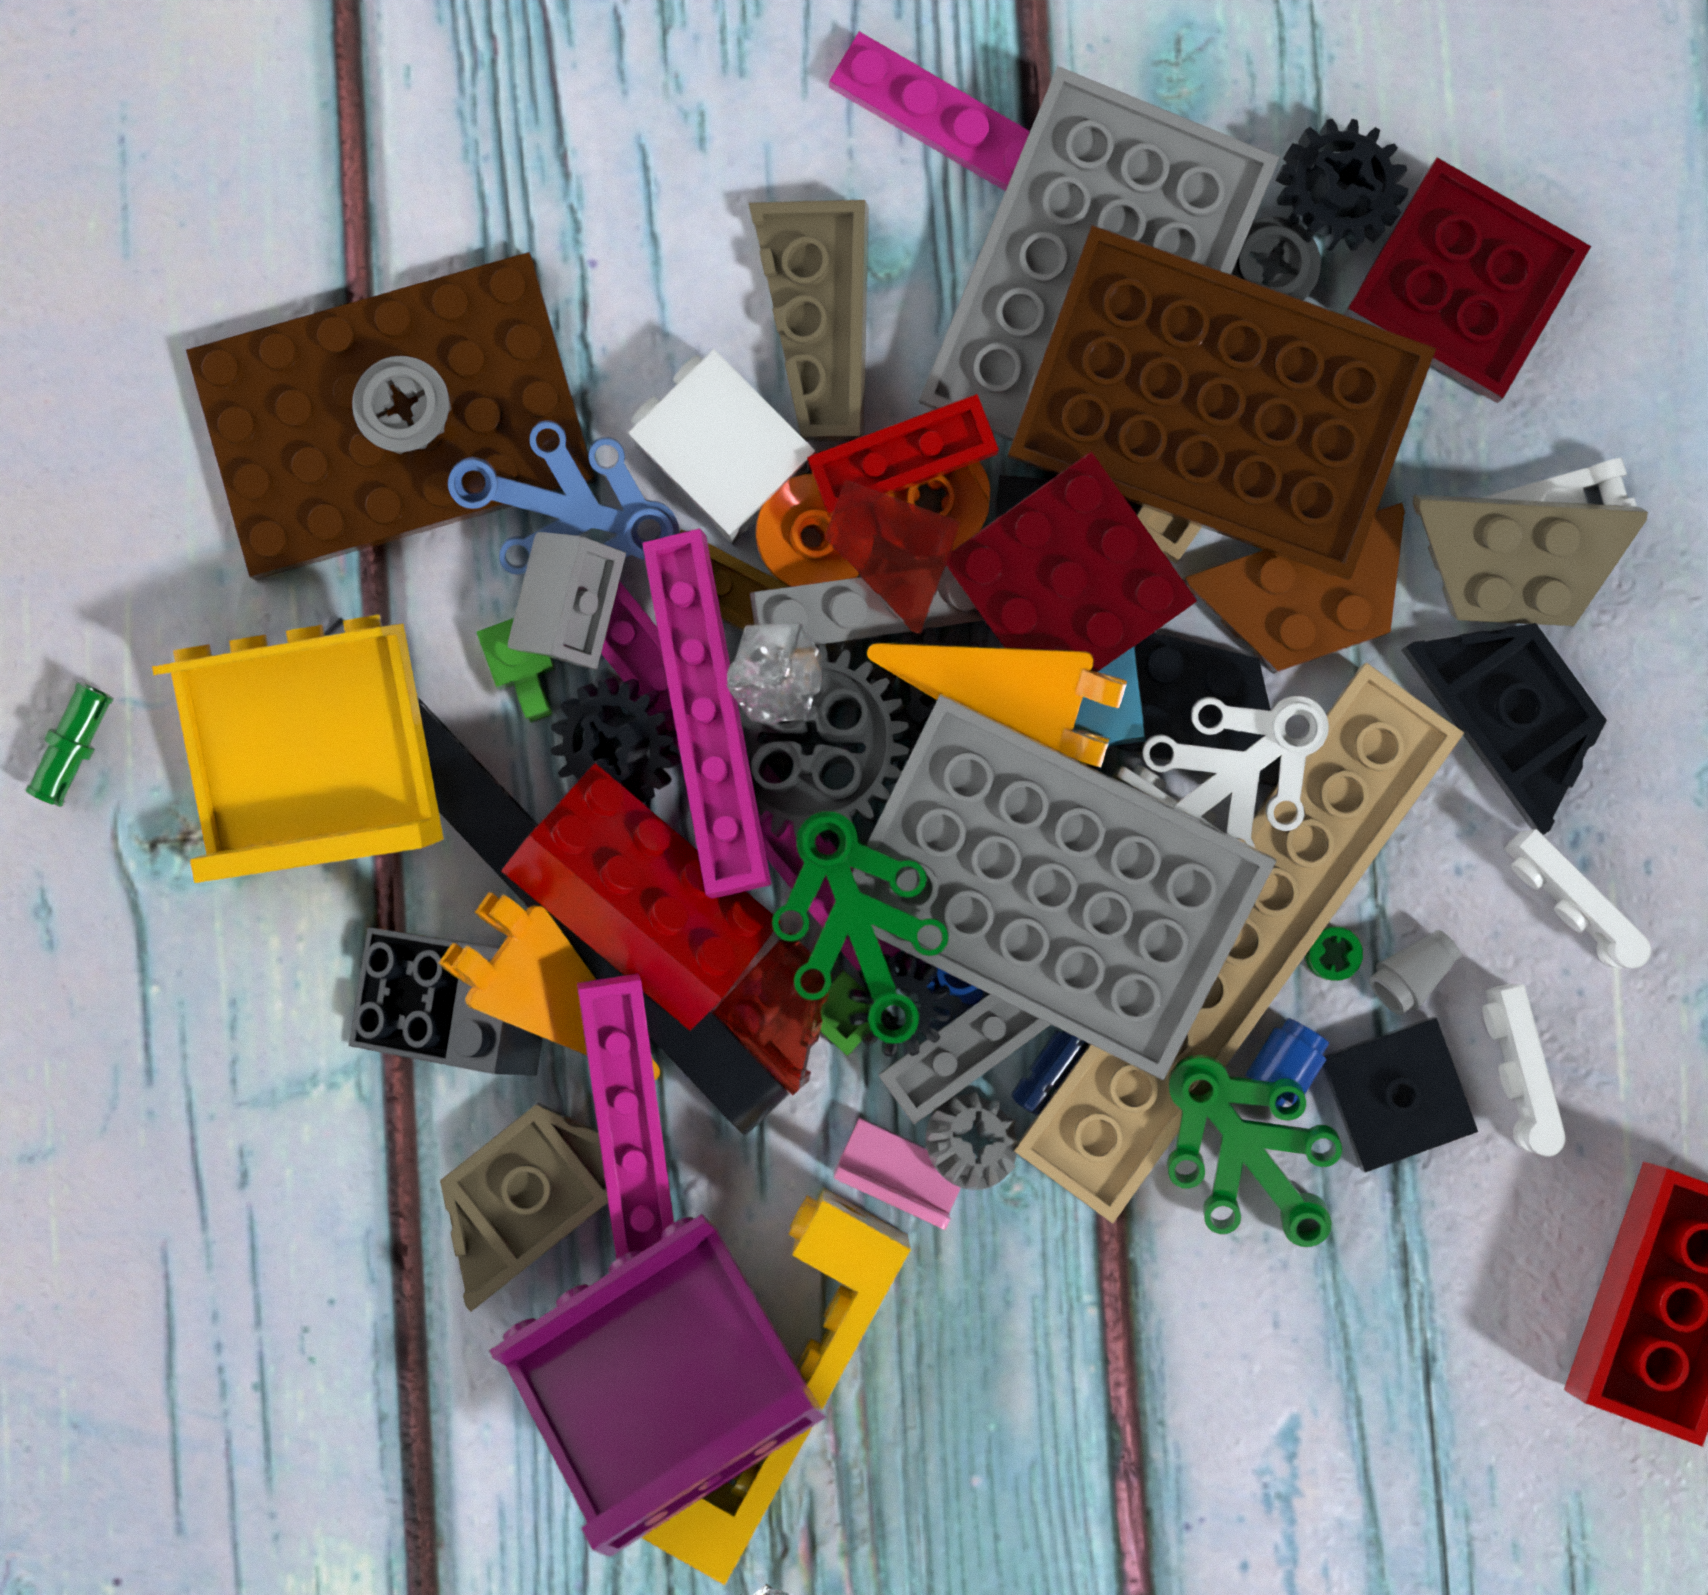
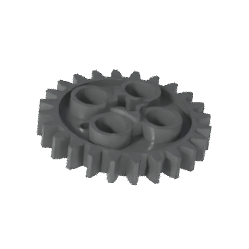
[734,645,911,843]

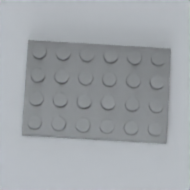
[919,66,1280,442]
[852,693,1276,1080]

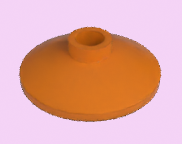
[755,474,875,587]

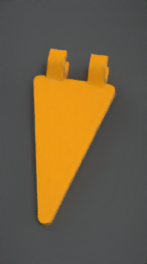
[867,643,1127,767]
[439,893,660,1080]

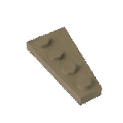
[748,200,869,441]

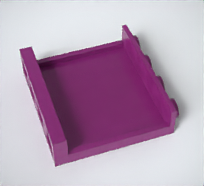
[489,1214,826,1557]

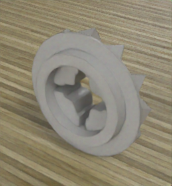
[352,356,451,454]
[925,1092,1019,1190]

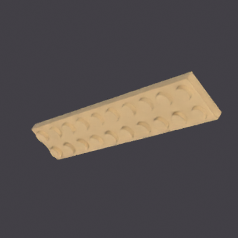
[1013,662,1464,1223]

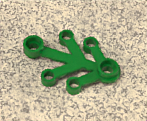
[772,811,949,1044]
[1167,1055,1342,1247]

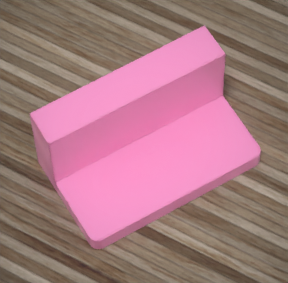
[834,1117,961,1230]

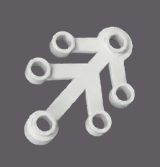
[1142,696,1329,848]

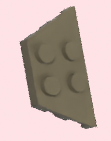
[1413,494,1648,626]
[440,1103,608,1312]

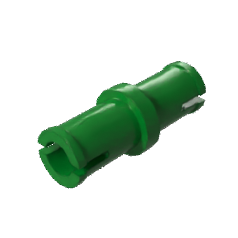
[25,682,114,807]

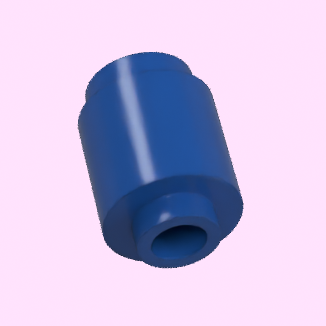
[1244,1018,1330,1107]

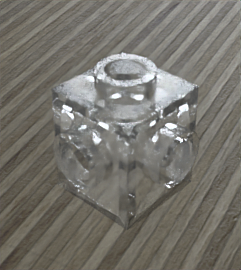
[727,623,825,724]

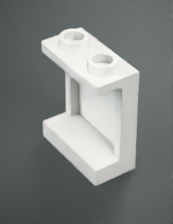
[628,349,816,545]

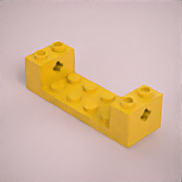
[641,1188,911,1585]

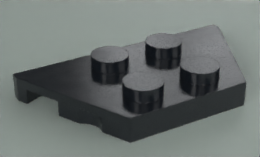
[1401,623,1607,835]
[1110,633,1280,787]

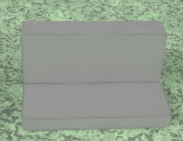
[508,532,626,670]

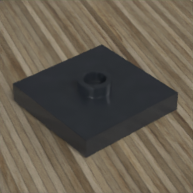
[1323,1017,1478,1173]

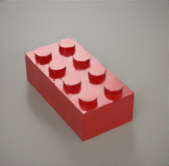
[501,763,781,1031]
[1564,1161,1708,1447]

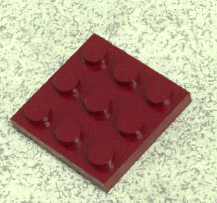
[1344,157,1592,403]
[942,451,1197,672]

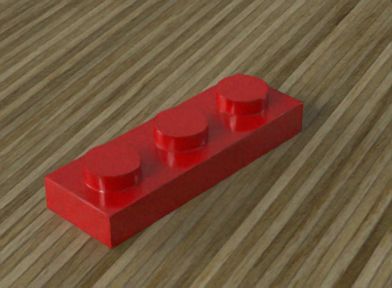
[807,394,999,518]

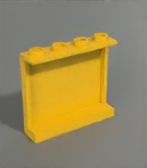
[152,614,444,883]

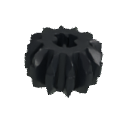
[847,953,951,1057]

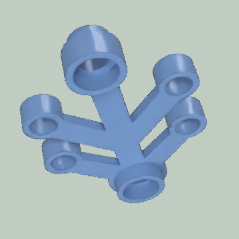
[448,420,679,575]

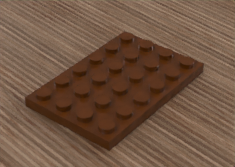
[1007,225,1436,580]
[186,252,597,580]

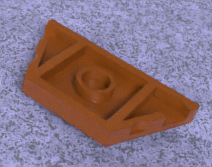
[1183,502,1405,674]

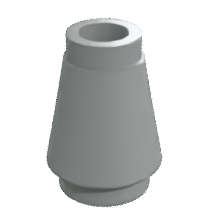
[1369,930,1461,1015]

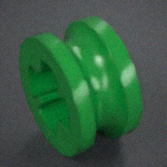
[1304,927,1363,981]

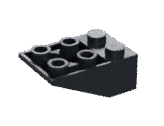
[349,927,543,1076]

